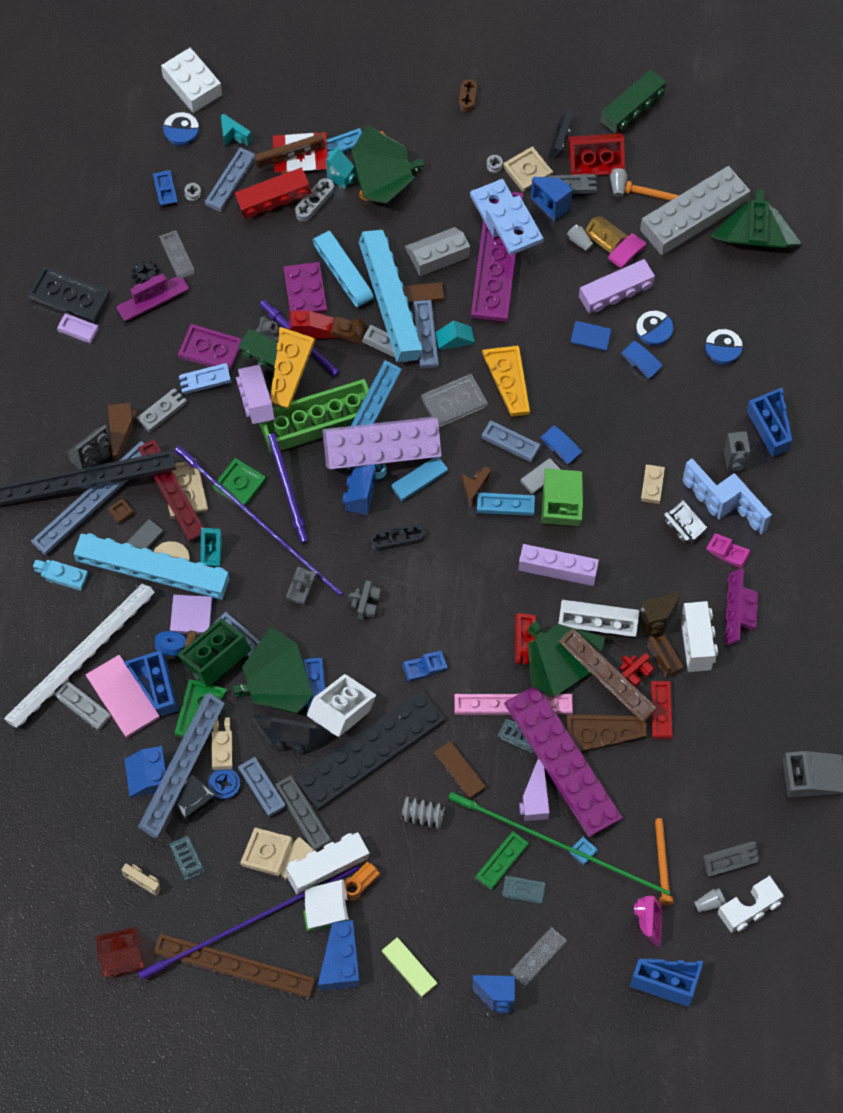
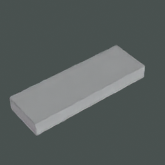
[54,681,112,731]

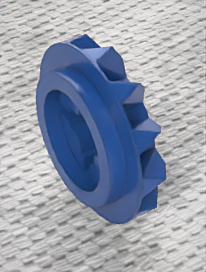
[208,769,240,799]

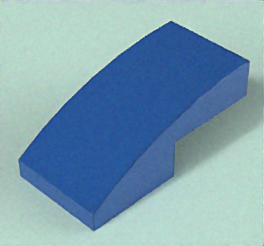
[153,170,178,206]
[621,341,663,379]
[540,425,582,464]
[402,651,447,682]

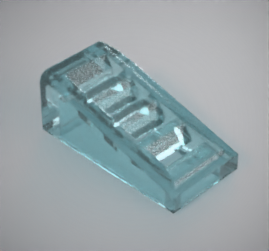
[497,719,534,753]
[169,836,204,880]

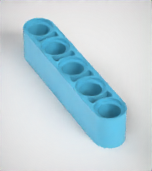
[313,231,374,307]

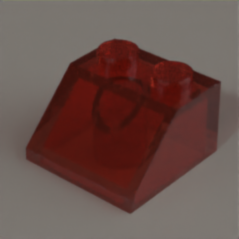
[96,927,144,977]

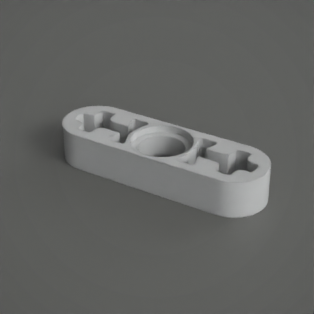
[295,178,334,222]

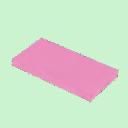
[86,655,160,738]

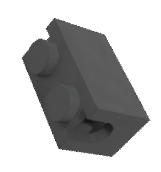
[724,431,750,471]

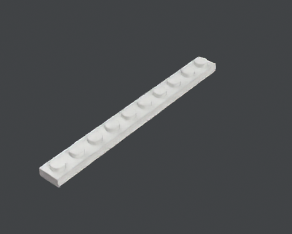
[4,584,155,728]

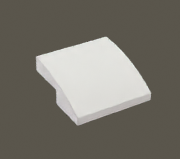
[305,880,348,929]

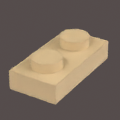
[641,465,665,504]
[121,863,161,896]

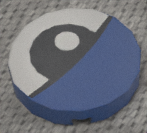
[163,112,199,146]
[636,311,673,346]
[705,329,742,365]

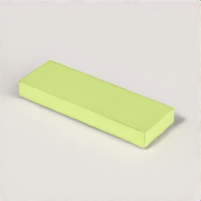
[382,937,437,998]

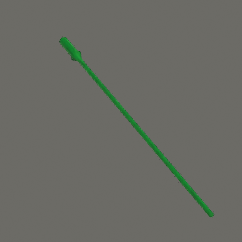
[448,792,670,895]

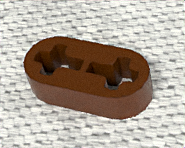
[459,79,477,112]

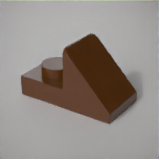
[330,316,368,346]
[461,466,491,507]

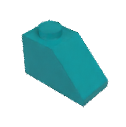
[326,147,356,189]

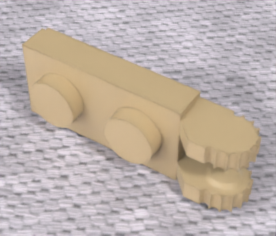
[212,718,233,770]

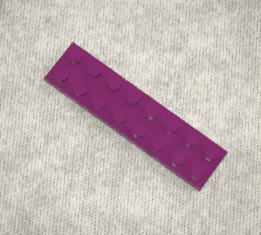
[471,192,523,322]
[504,687,622,837]

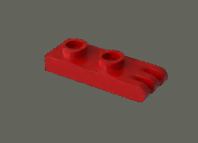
[515,613,536,665]

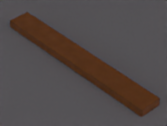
[153,933,316,999]

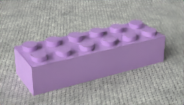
[323,417,441,469]

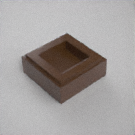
[107,498,134,524]

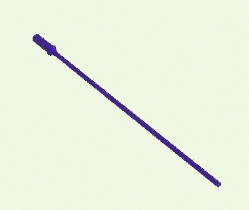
[175,446,343,596]
[138,866,359,980]

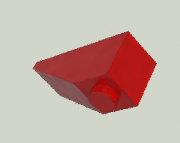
[288,310,339,338]

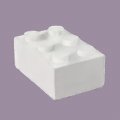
[161,48,222,113]
[680,601,718,672]
[307,674,376,737]

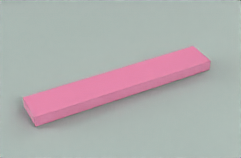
[454,694,573,715]

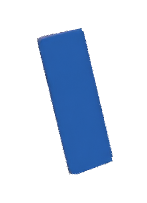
[571,321,611,351]

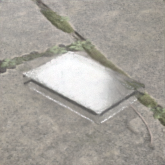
[421,374,488,427]

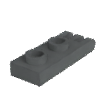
[548,174,597,194]
[703,841,759,877]

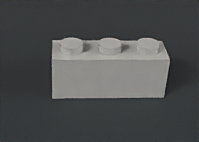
[405,227,470,277]

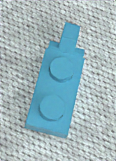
[33,560,88,591]

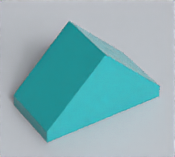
[435,321,475,350]
[201,528,223,566]

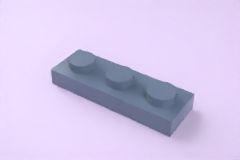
[481,420,540,462]
[238,757,286,817]

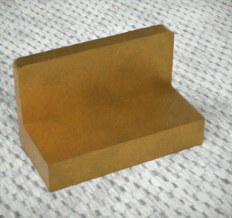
[585,216,628,253]

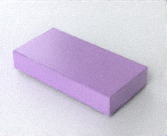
[57,313,99,344]

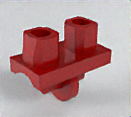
[619,653,654,688]

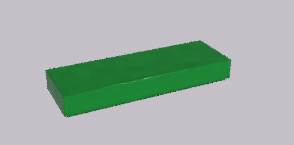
[476,831,529,890]

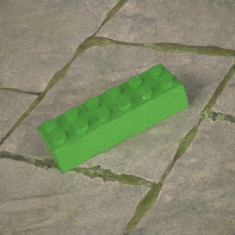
[259,379,377,454]

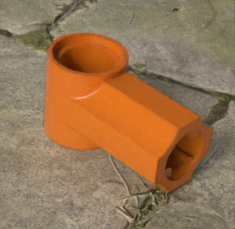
[344,862,380,901]

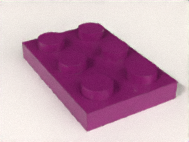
[283,262,327,314]

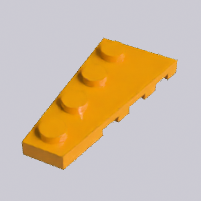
[270,327,315,409]
[482,346,530,417]

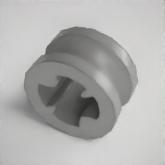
[487,155,503,173]
[185,183,201,201]

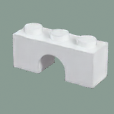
[718,876,784,933]

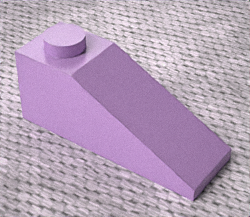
[519,758,549,821]

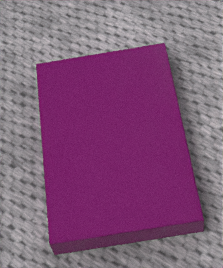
[178,324,242,373]

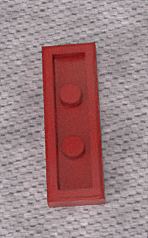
[651,681,672,739]

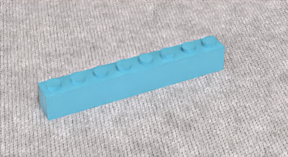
[359,230,423,362]
[74,534,229,600]

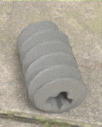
[402,796,445,829]

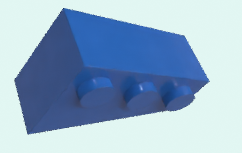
[747,387,792,457]

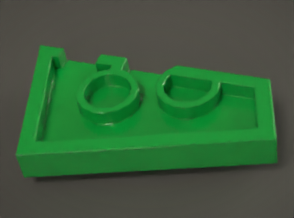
[174,679,227,738]

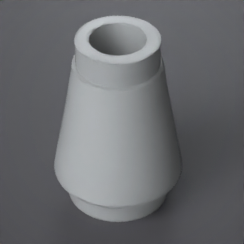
[610,169,628,197]
[567,224,593,251]
[694,889,726,913]

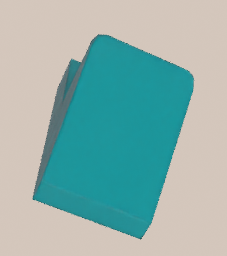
[221,114,252,146]

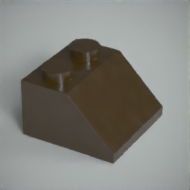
[639,592,680,637]

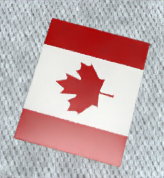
[273,132,328,172]

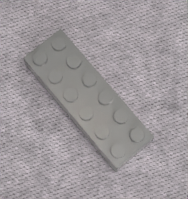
[640,166,750,255]

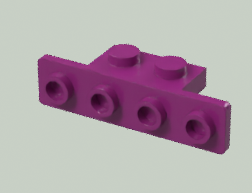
[116,273,189,322]
[725,569,758,645]

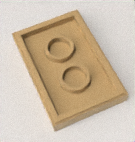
[168,461,208,519]

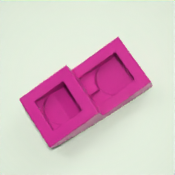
[608,233,647,269]
[706,533,751,569]

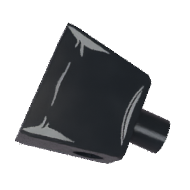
[175,775,216,824]

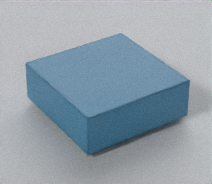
[569,837,598,865]

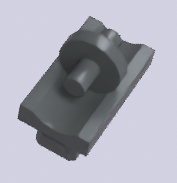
[256,316,279,342]
[286,567,316,604]
[348,580,381,620]

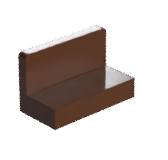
[647,635,684,678]

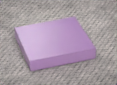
[170,595,212,635]

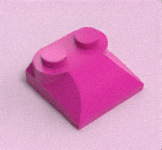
[634,896,662,947]

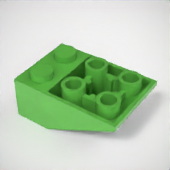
[541,468,583,526]

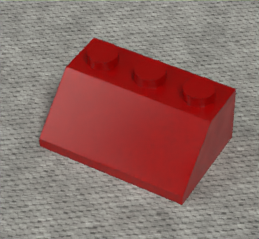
[568,133,625,175]

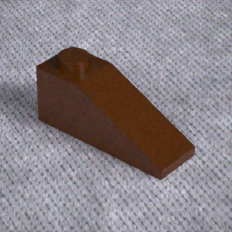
[108,403,136,462]

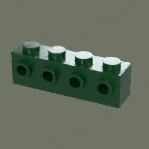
[600,69,666,134]

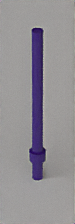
[259,300,340,377]
[268,433,308,543]

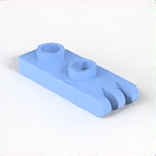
[179,363,232,394]

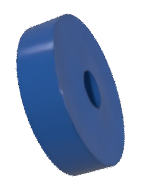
[154,631,186,656]

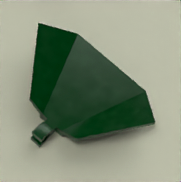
[351,125,424,204]
[711,190,802,248]
[527,621,605,698]
[233,627,313,714]

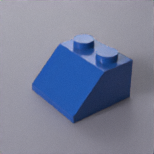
[531,177,572,221]
[342,464,376,515]
[124,746,166,798]
[472,975,515,1014]

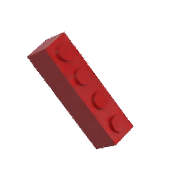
[235,167,312,219]

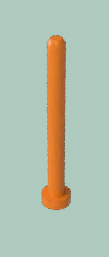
[625,181,680,201]
[655,818,674,906]

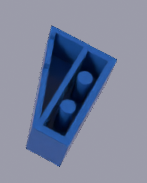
[124,650,180,717]
[318,920,360,991]
[630,959,703,1007]

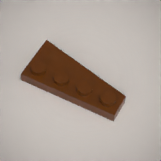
[567,715,646,752]

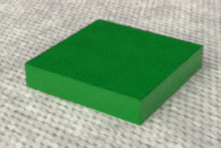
[213,458,266,507]

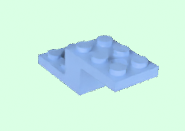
[470,179,543,255]
[683,459,772,534]

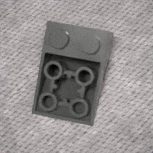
[67,425,112,469]
[783,751,843,798]

